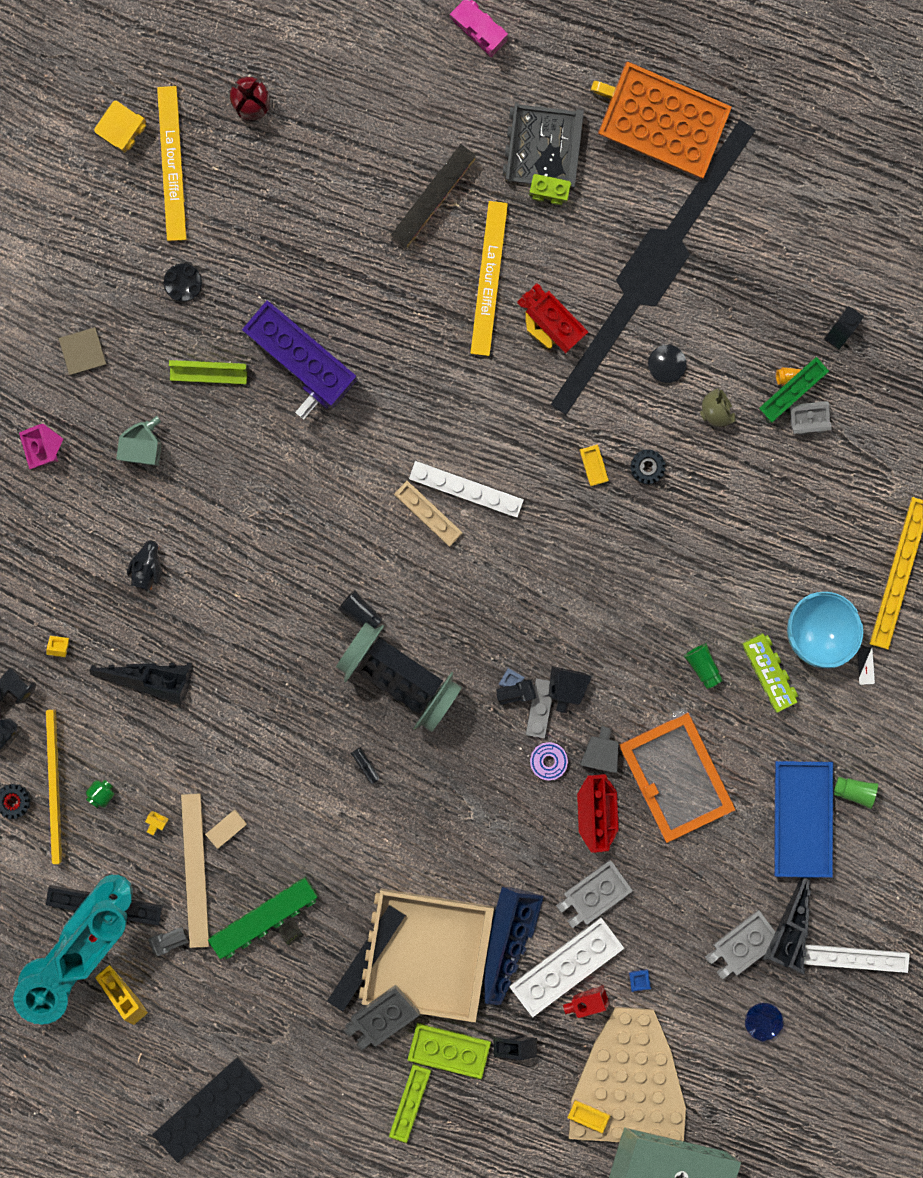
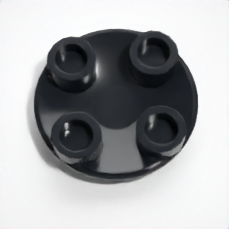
[164,263,202,302]
[648,345,686,383]

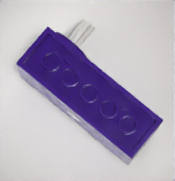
[242,300,358,420]

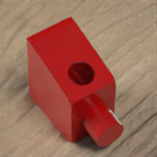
[563,985,610,1018]

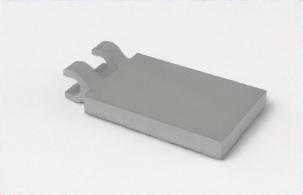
[556,860,633,928]
[705,910,775,979]

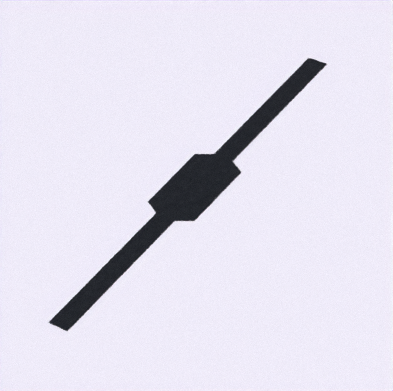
[550,119,756,415]

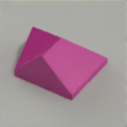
[19,424,63,469]

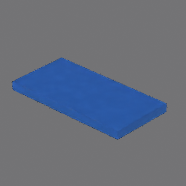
[774,761,833,877]

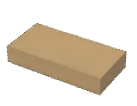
[205,810,247,849]

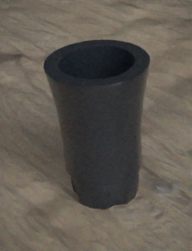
[338,590,382,628]

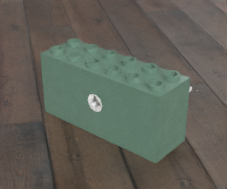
[609,1127,741,1178]

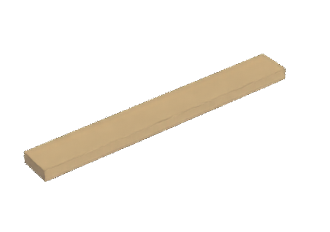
[181,793,209,948]

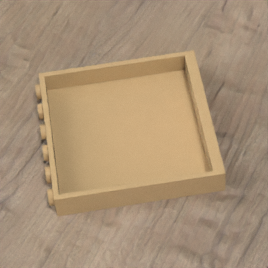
[359,888,494,1022]

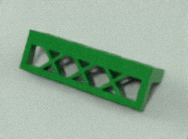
[758,357,829,423]

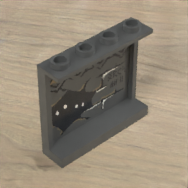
[502,102,584,189]

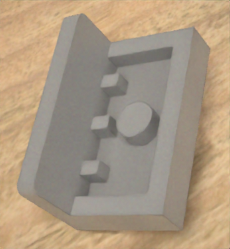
[790,401,832,435]

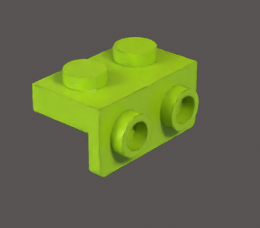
[529,174,571,205]

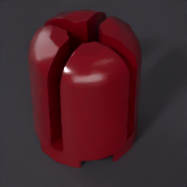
[230,76,270,121]

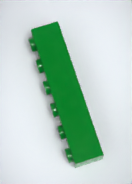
[208,876,318,959]

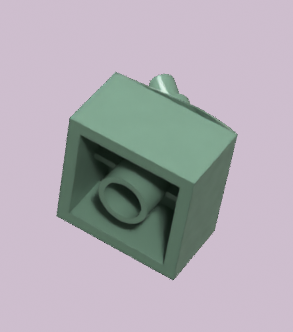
[116,416,162,466]

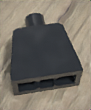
[548,666,592,713]

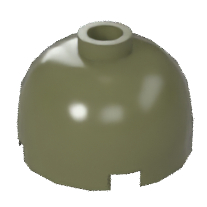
[700,388,736,427]

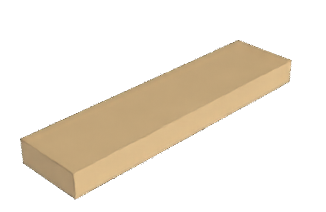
[394,481,462,547]

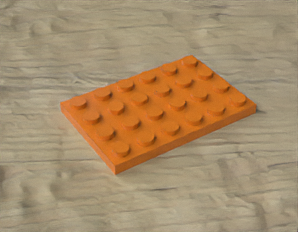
[597,61,732,179]

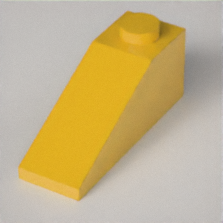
[95,965,148,1025]

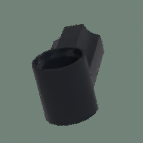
[496,679,537,705]

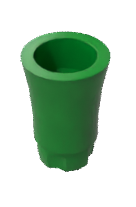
[683,643,722,689]

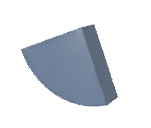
[499,668,525,687]

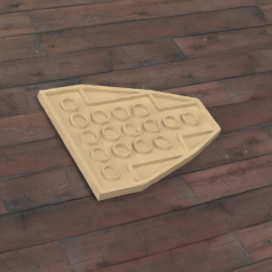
[569,1007,686,1142]

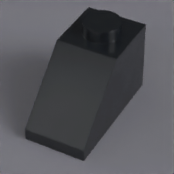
[824,306,864,350]
[493,1036,537,1060]

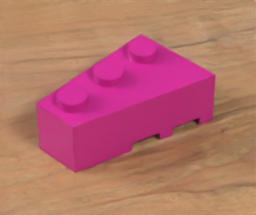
[450,0,508,58]

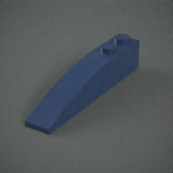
[485,887,544,1005]

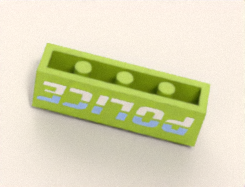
[741,633,798,712]

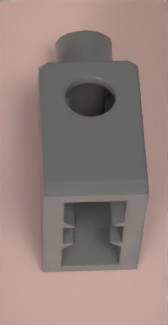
[580,726,618,773]

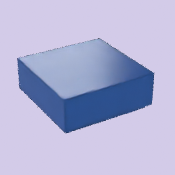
[629,969,651,992]

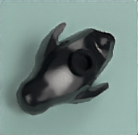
[127,540,162,590]

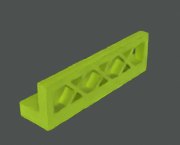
[169,360,248,385]

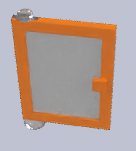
[619,707,735,843]

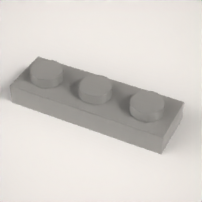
[526,678,552,738]

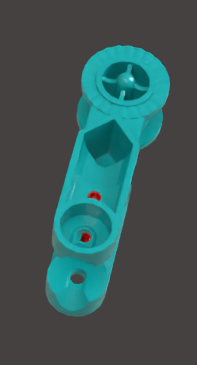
[13,875,133,1025]

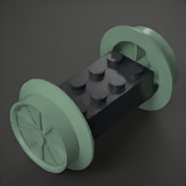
[336,623,462,732]

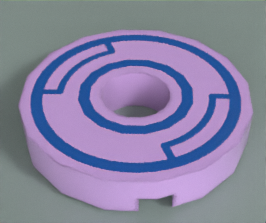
[530,742,568,781]

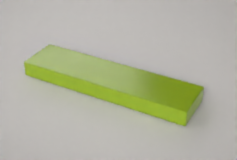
[389,1064,431,1143]

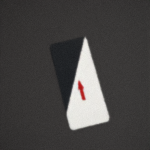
[857,647,875,685]

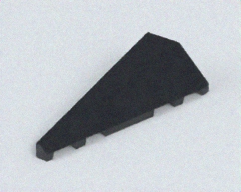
[90,662,193,705]
[763,877,811,975]

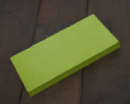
[407,1023,491,1079]

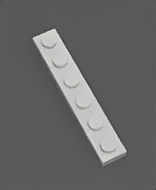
[409,461,523,518]
[804,944,910,973]

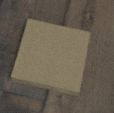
[58,327,107,375]

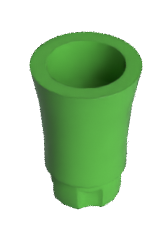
[834,777,878,809]

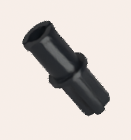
[350,747,380,784]

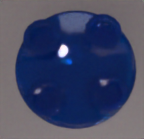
[745,1003,783,1041]

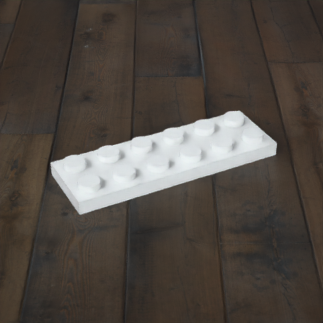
[509,917,624,1017]

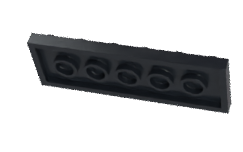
[152,1056,263,1163]

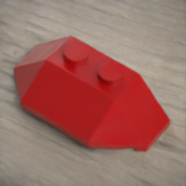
[577,774,619,853]

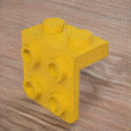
[94,101,147,153]

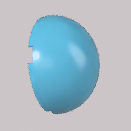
[787,592,863,668]

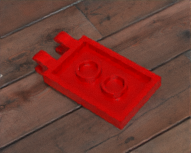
[517,283,588,353]

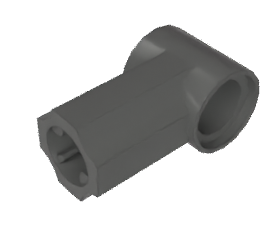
[147,927,189,957]

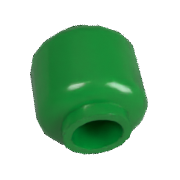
[86,779,114,809]

